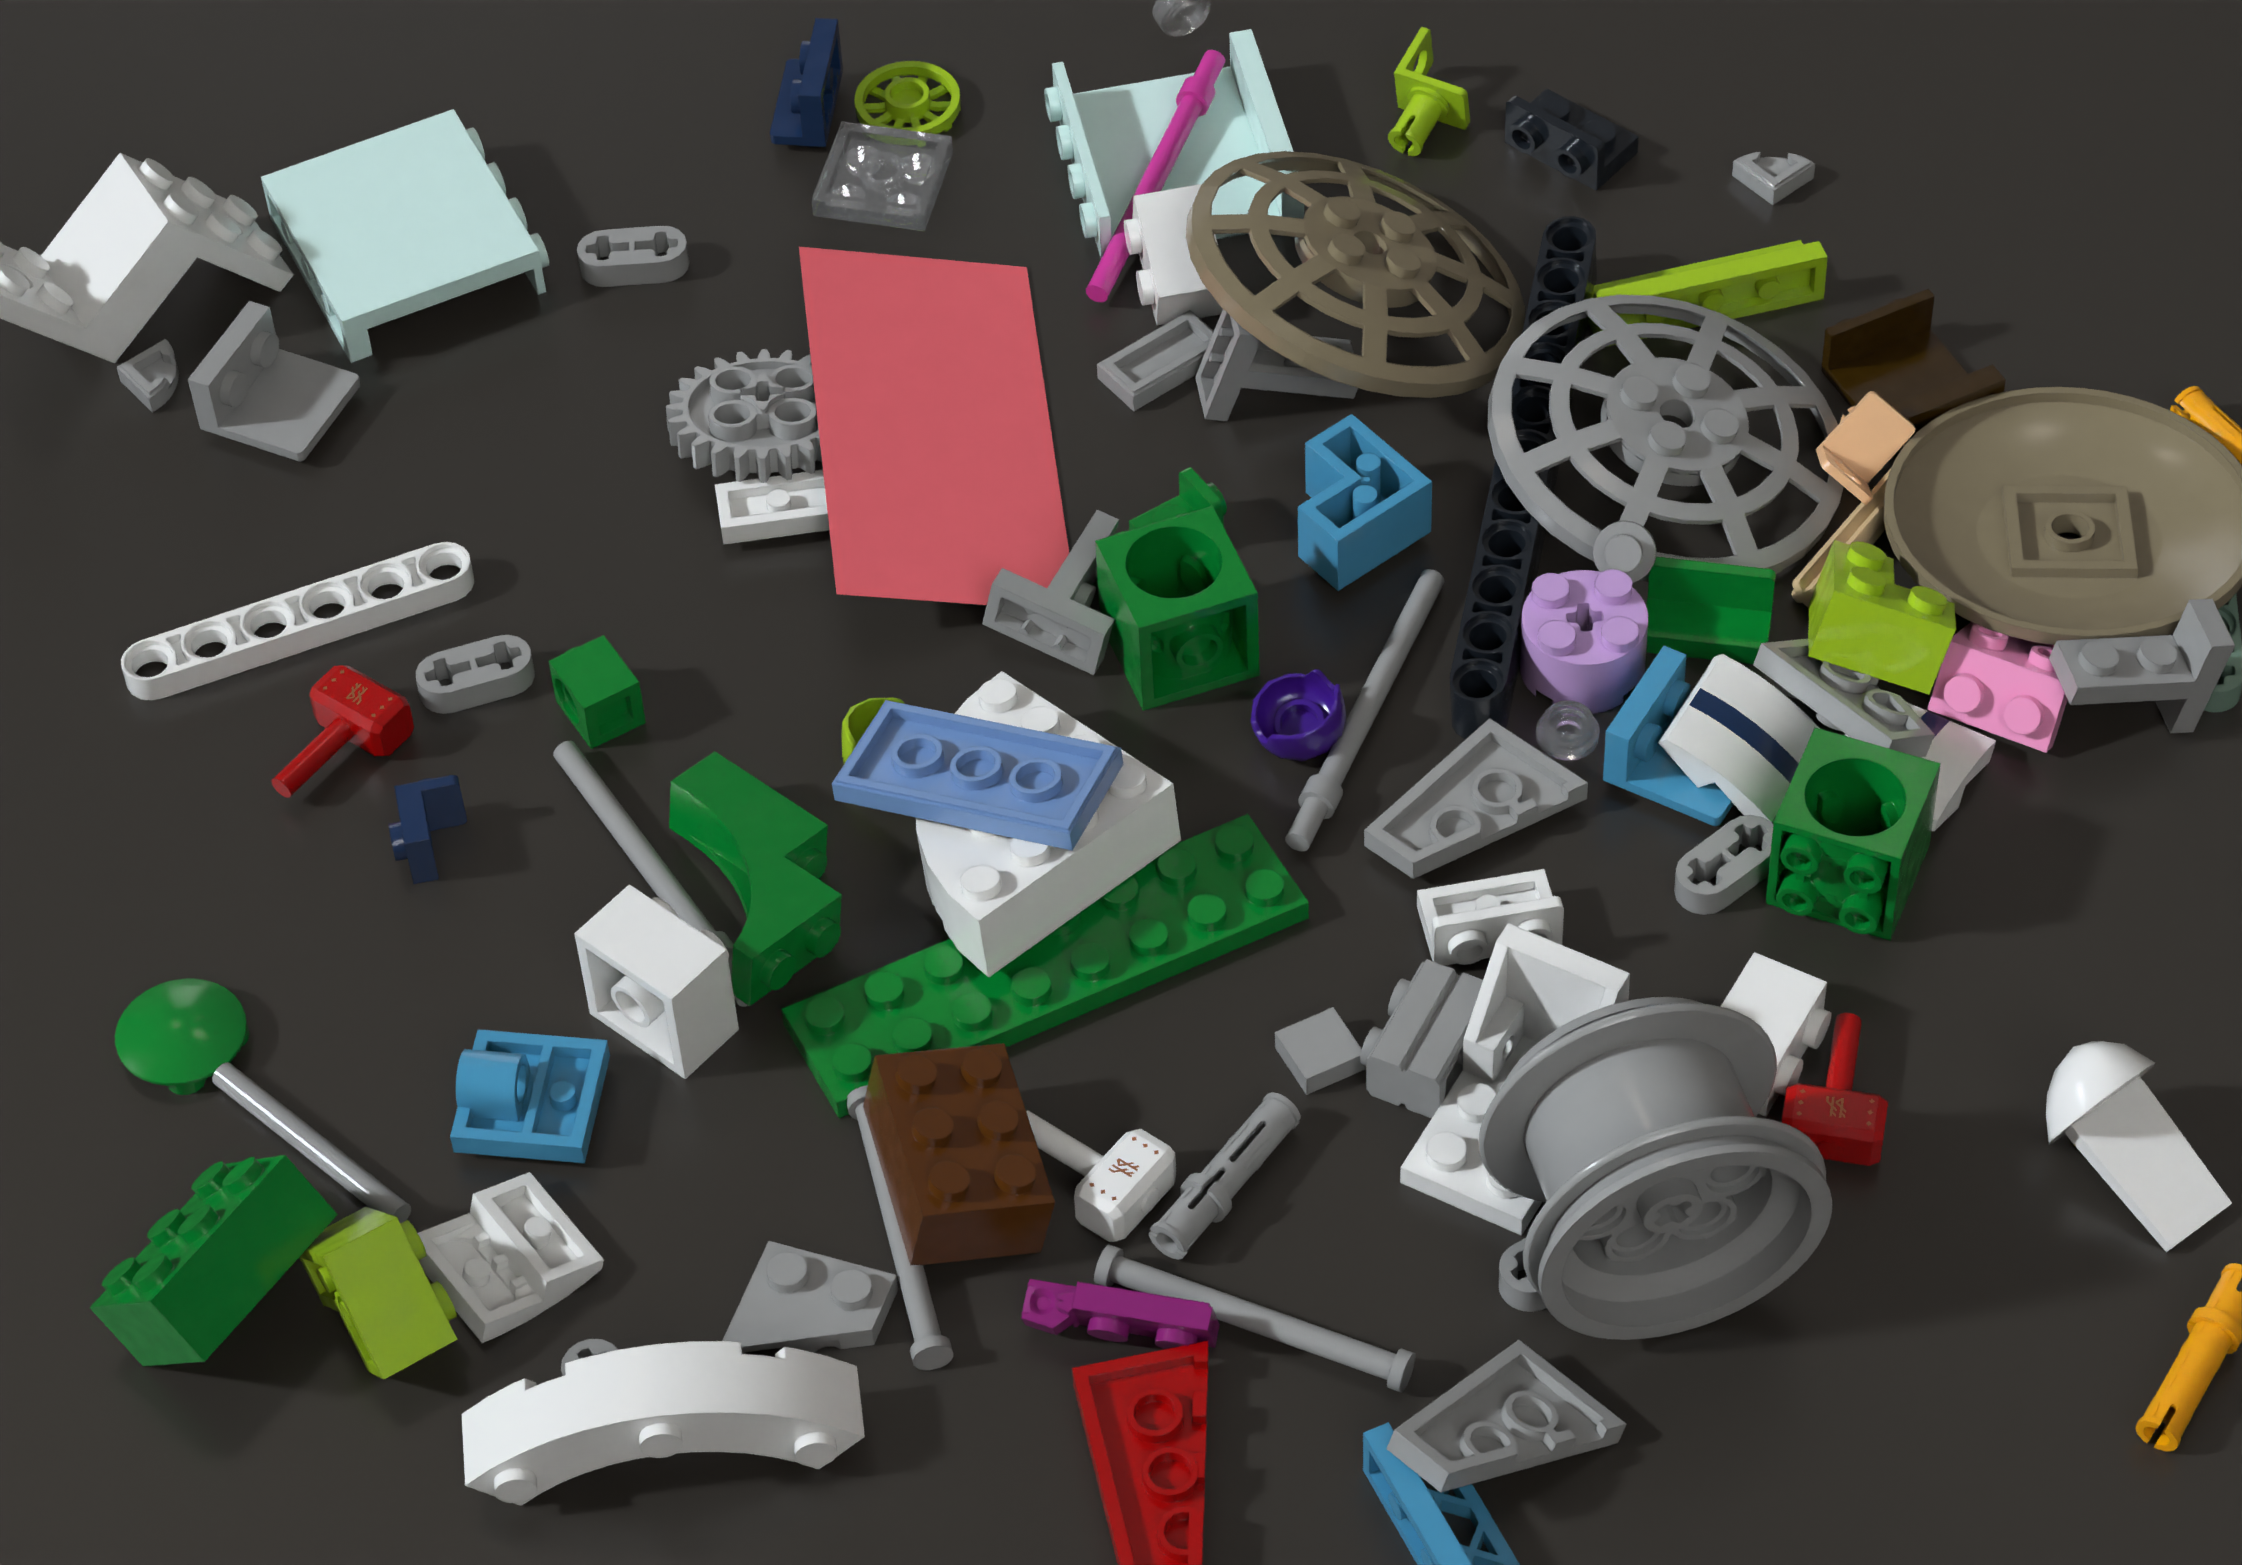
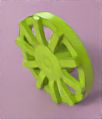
[854,61,961,145]

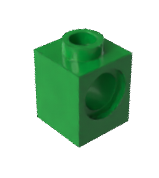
[549,635,646,749]

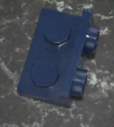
[770,18,843,147]

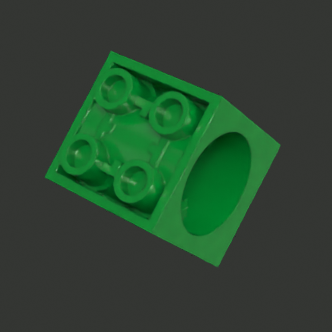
[1095,506,1260,711]
[1766,727,1941,941]

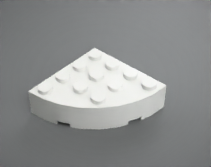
[916,671,1181,977]

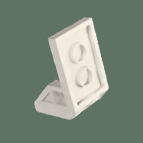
[1400,923,1630,1236]

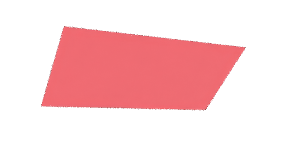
[799,247,1069,605]

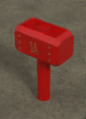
[271,665,414,798]
[1781,1013,1889,1166]

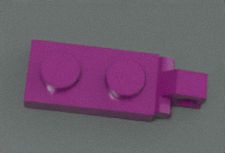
[1021,1279,1220,1349]

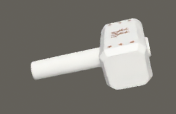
[1026,1110,1176,1242]

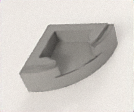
[1732,152,1815,205]
[117,339,179,413]

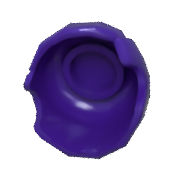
[1251,669,1346,762]

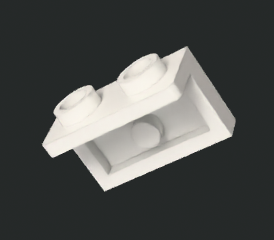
[1417,869,1564,965]

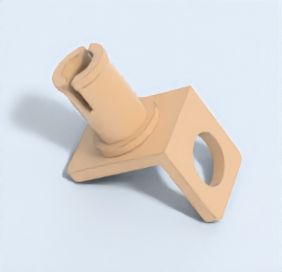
[1815,391,1915,505]

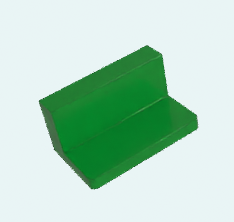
[1646,557,1776,664]

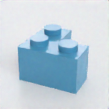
[1298,414,1432,591]

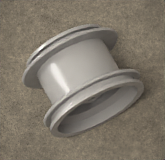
[1478,997,1832,1340]

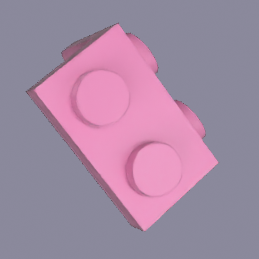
[1927,622,2068,753]

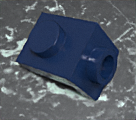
[388,775,467,884]

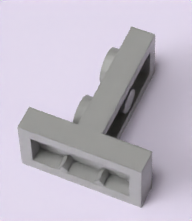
[1195,309,1358,421]
[982,510,1119,675]
[2049,599,2235,733]

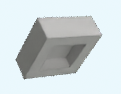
[1275,1007,1365,1095]

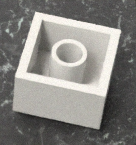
[574,884,739,1079]

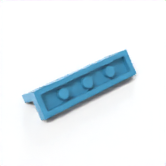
[1363,1422,1520,1565]

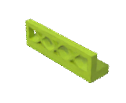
[1588,240,1828,347]

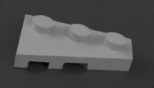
[1753,638,1935,757]
[1364,718,1588,879]
[1387,1340,1627,1493]

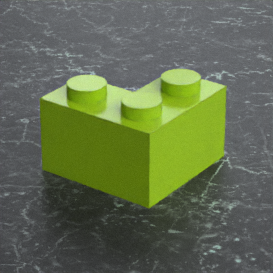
[1808,540,1956,695]
[299,1207,458,1379]

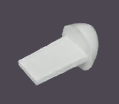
[2046,1041,2232,1252]

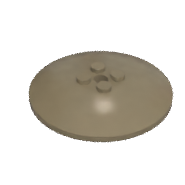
[1884,387,2242,645]

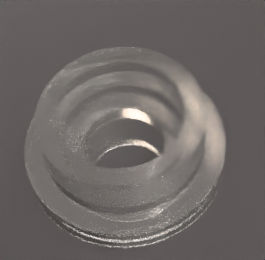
[1536,700,1600,760]

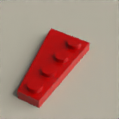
[1072,1341,1209,1565]

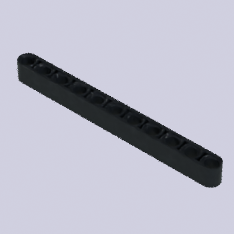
[1450,216,1597,740]

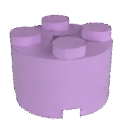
[1520,569,1648,714]

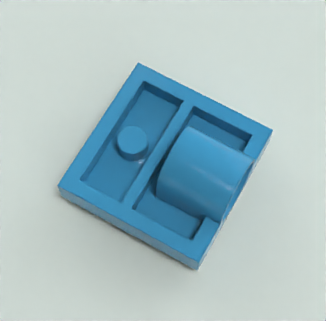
[450,1030,610,1163]

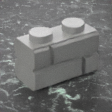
[1360,959,1483,1119]

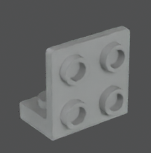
[188,301,360,461]

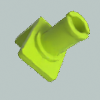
[1388,27,1470,156]

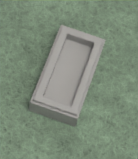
[1097,310,1214,411]

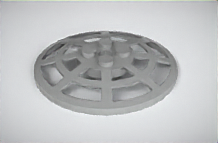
[1487,295,1844,582]

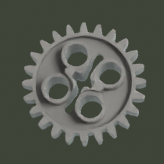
[666,349,822,483]

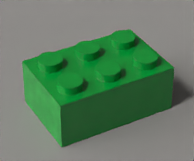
[90,1155,338,1367]

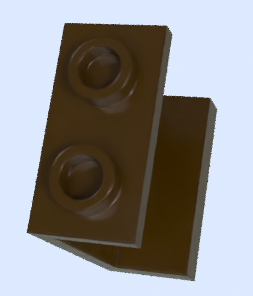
[1821,289,2006,460]

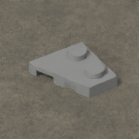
[722,1241,898,1354]

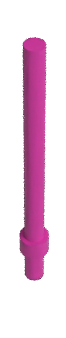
[1086,50,1225,302]

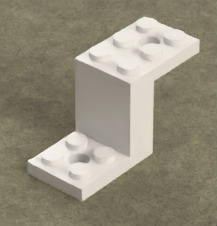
[0,153,294,363]

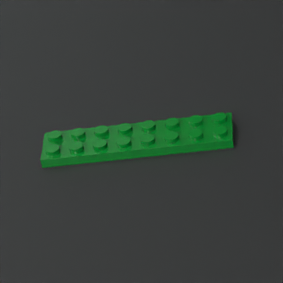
[782,814,1309,1118]

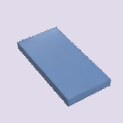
[832,700,1123,851]

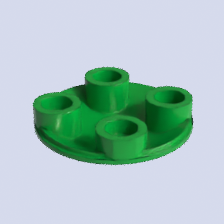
[115,978,250,1095]

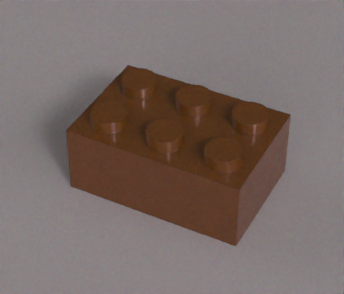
[863,1043,1055,1265]

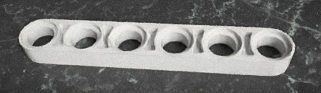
[121,542,475,701]

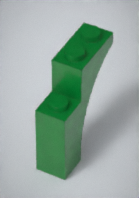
[669,751,842,1006]

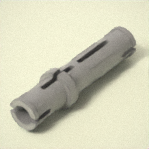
[1149,1092,1301,1260]

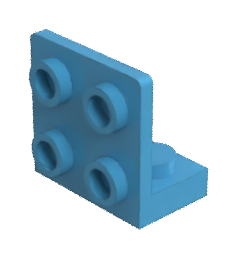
[1603,646,1733,826]

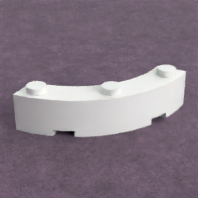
[462,1341,865,1506]

